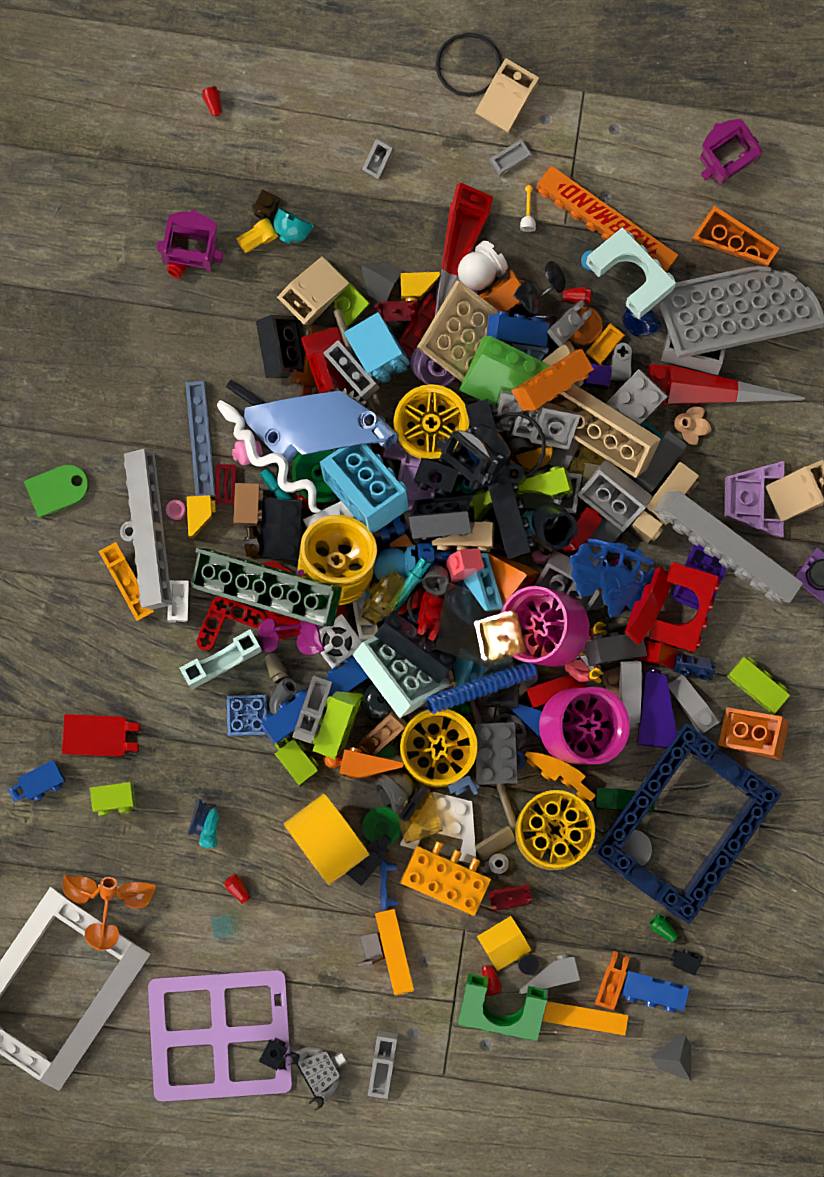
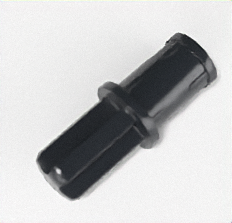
[399,784,430,822]

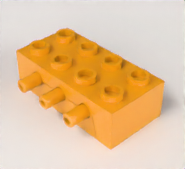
[400,841,491,916]

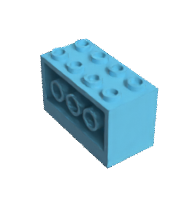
[344,312,410,384]
[320,443,409,534]

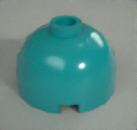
[274,208,314,244]

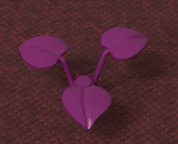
[257,570,325,655]

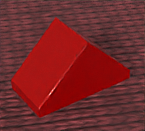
[636,641,679,669]

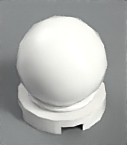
[458,241,508,290]

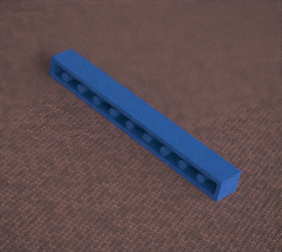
[260,610,430,745]

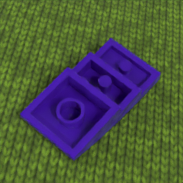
[671,544,727,614]

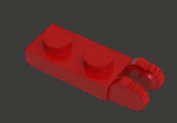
[417,591,444,640]

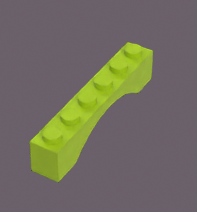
[474,466,573,522]

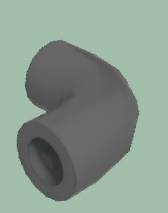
[269,678,299,715]

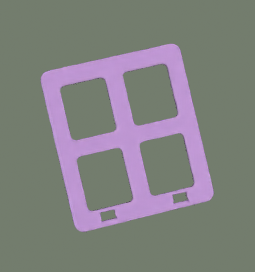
[148,970,292,1101]

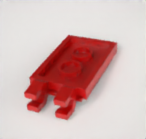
[62,714,140,757]

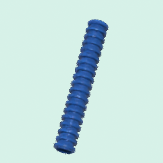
[426,662,537,714]

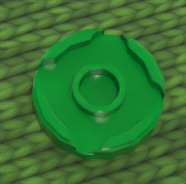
[362,806,402,846]

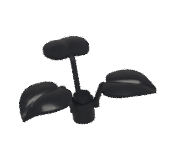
[513,261,566,349]

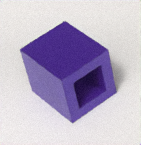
[582,364,612,389]

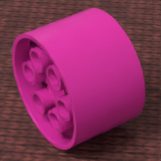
[499,586,589,667]
[539,687,630,764]

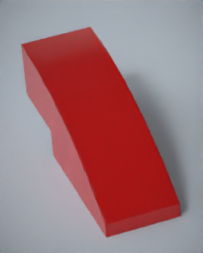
[526,675,587,708]

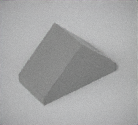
[362,137,394,179]

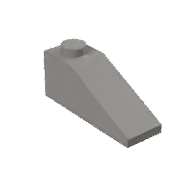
[668,675,719,734]
[519,953,580,994]

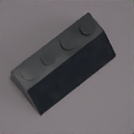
[374,610,458,683]

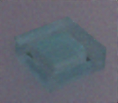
[211,914,234,938]

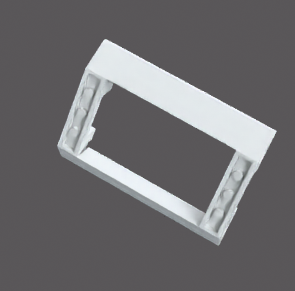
[0,887,150,1091]

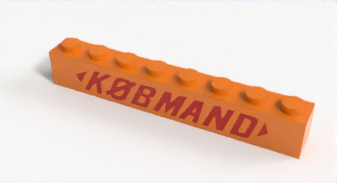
[536,166,678,273]

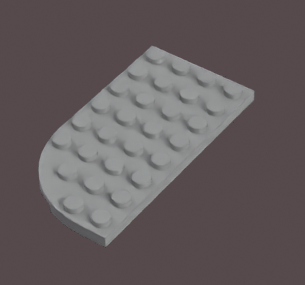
[659,266,824,359]

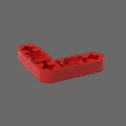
[196,596,266,651]

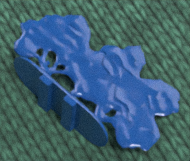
[570,539,655,618]

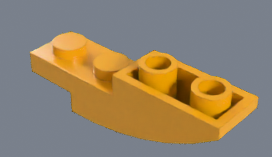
[525,751,596,802]

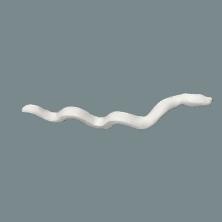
[217,400,321,513]

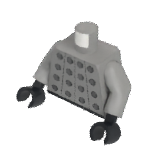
[285,1047,347,1111]

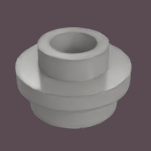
[489,854,509,874]

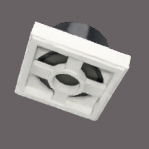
[319,614,362,669]

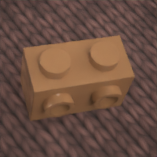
[233,483,263,526]

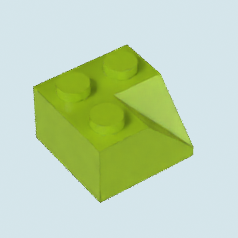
[90,782,137,816]

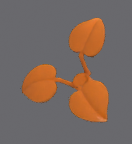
[63,875,156,951]

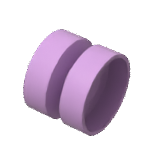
[410,348,455,386]

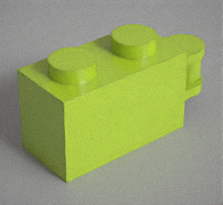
[270,738,319,786]

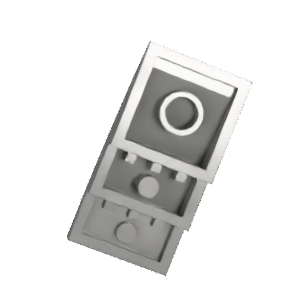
[495,390,581,450]

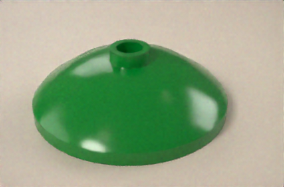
[291,448,338,502]

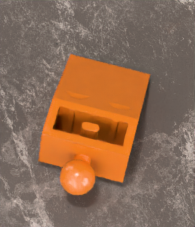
[324,747,404,780]

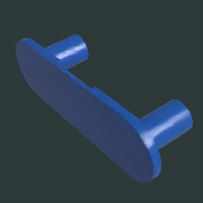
[381,860,397,910]

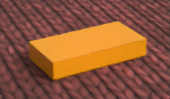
[585,323,625,365]

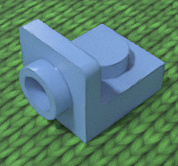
[447,775,479,796]

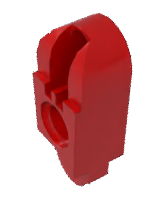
[562,507,602,553]

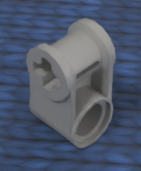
[610,343,632,382]

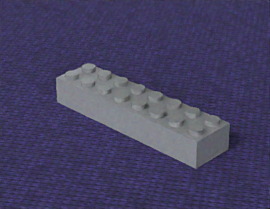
[653,491,803,603]

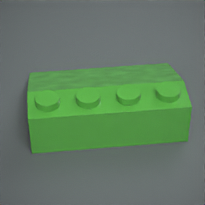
[459,336,550,405]

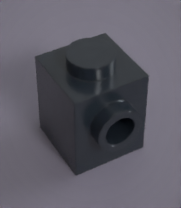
[259,1037,288,1071]

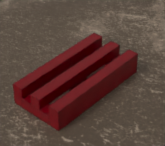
[215,464,236,505]

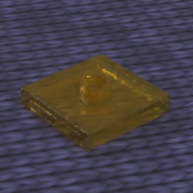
[397,792,444,844]

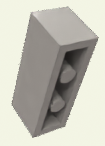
[323,340,380,401]

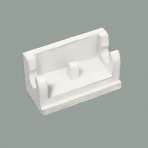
[168,580,189,623]

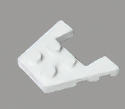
[400,792,476,864]

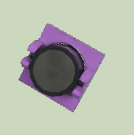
[795,548,824,603]

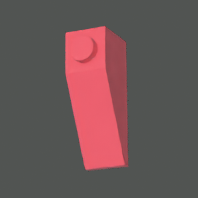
[445,548,484,586]

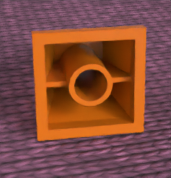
[487,552,541,606]

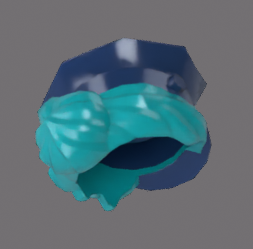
[188,799,219,848]

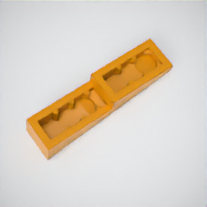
[542,1001,628,1035]

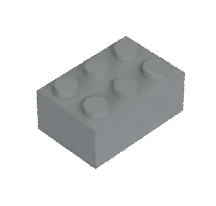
[605,369,669,426]

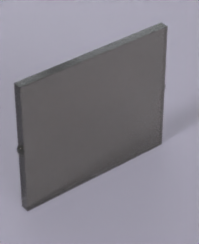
[435,583,500,668]

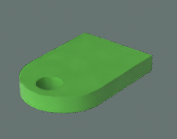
[24,465,88,518]

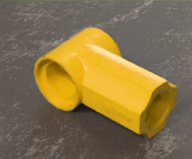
[236,218,278,254]

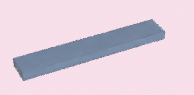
[185,380,216,498]

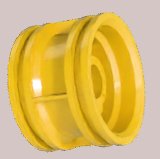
[393,384,469,465]

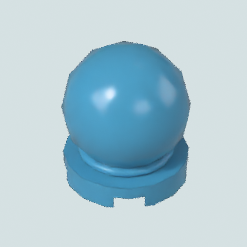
[373,545,419,587]

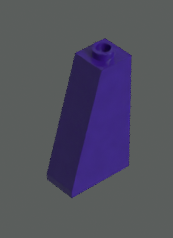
[637,670,677,748]

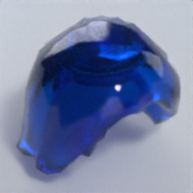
[622,308,661,337]

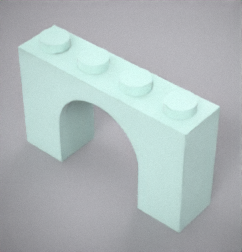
[586,228,676,319]
[179,629,262,690]

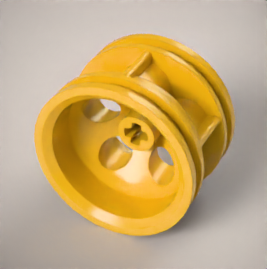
[297,515,377,605]

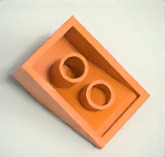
[718,707,789,760]

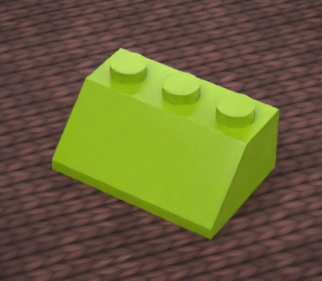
[312,691,363,760]

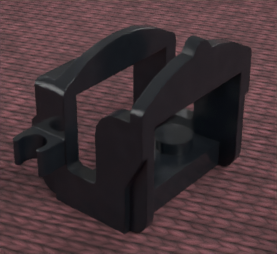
[436,424,511,490]

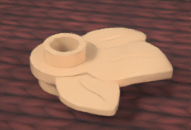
[674,407,712,445]

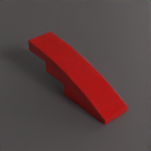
[625,566,672,644]

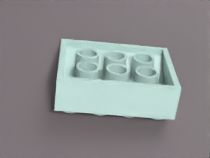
[353,636,451,718]

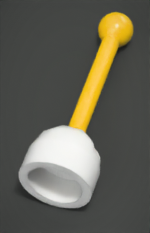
[520,185,536,232]

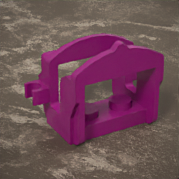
[700,119,763,185]
[157,209,224,272]

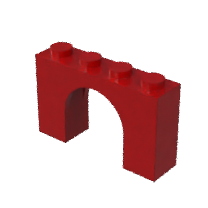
[648,561,721,652]

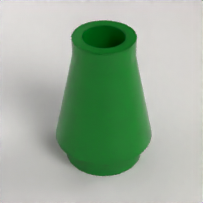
[649,913,679,943]

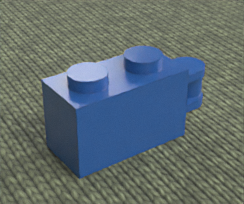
[8,760,66,802]

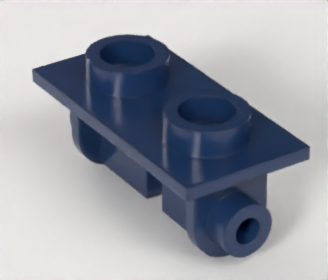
[673,654,716,680]

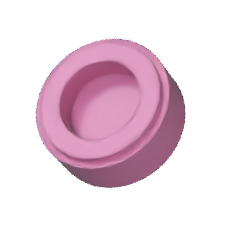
[166,500,186,520]

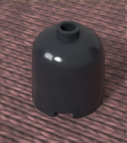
[531,502,578,550]
[362,683,393,722]

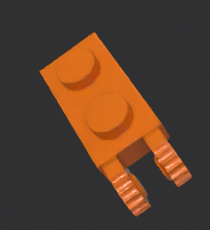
[594,951,630,1011]

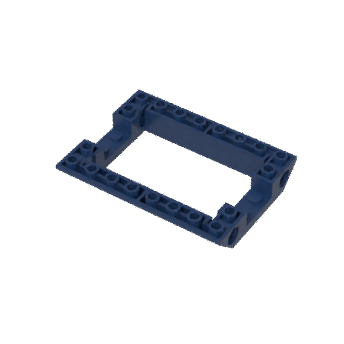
[593,723,782,925]

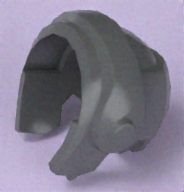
[375,770,415,814]

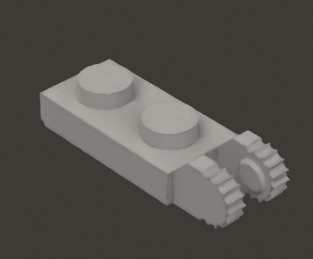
[547,300,593,347]

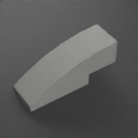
[618,661,642,723]
[292,676,332,743]
[368,1030,398,1099]

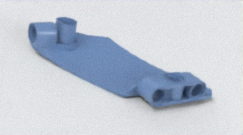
[244,391,398,465]

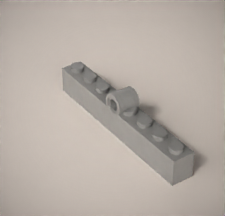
[120,448,172,610]

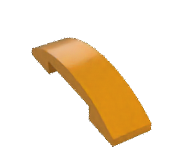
[99,542,154,621]

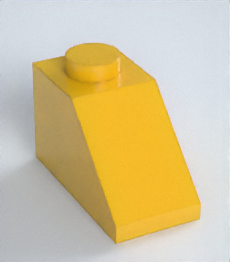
[400,272,440,301]
[187,495,216,539]

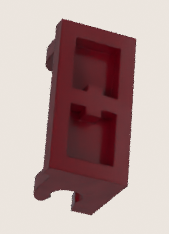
[374,301,418,321]
[488,884,532,912]

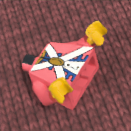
[565,622,607,683]

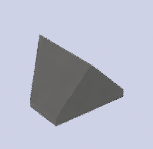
[360,262,404,302]
[651,1033,691,1081]

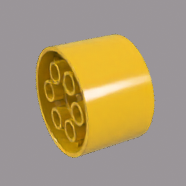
[400,709,477,788]
[515,790,595,870]
[283,793,369,885]

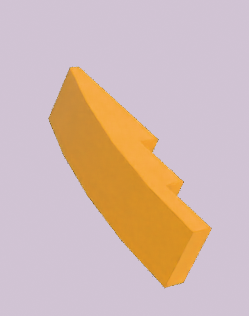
[375,909,414,996]

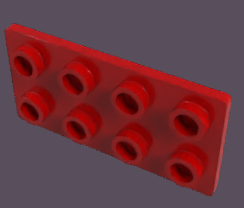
[301,327,361,401]

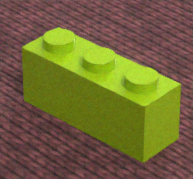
[726,657,790,715]

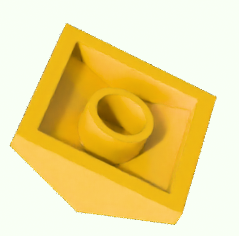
[477,916,532,971]

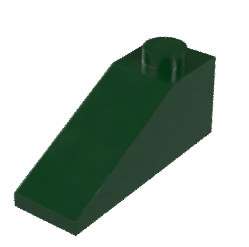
[595,788,655,812]

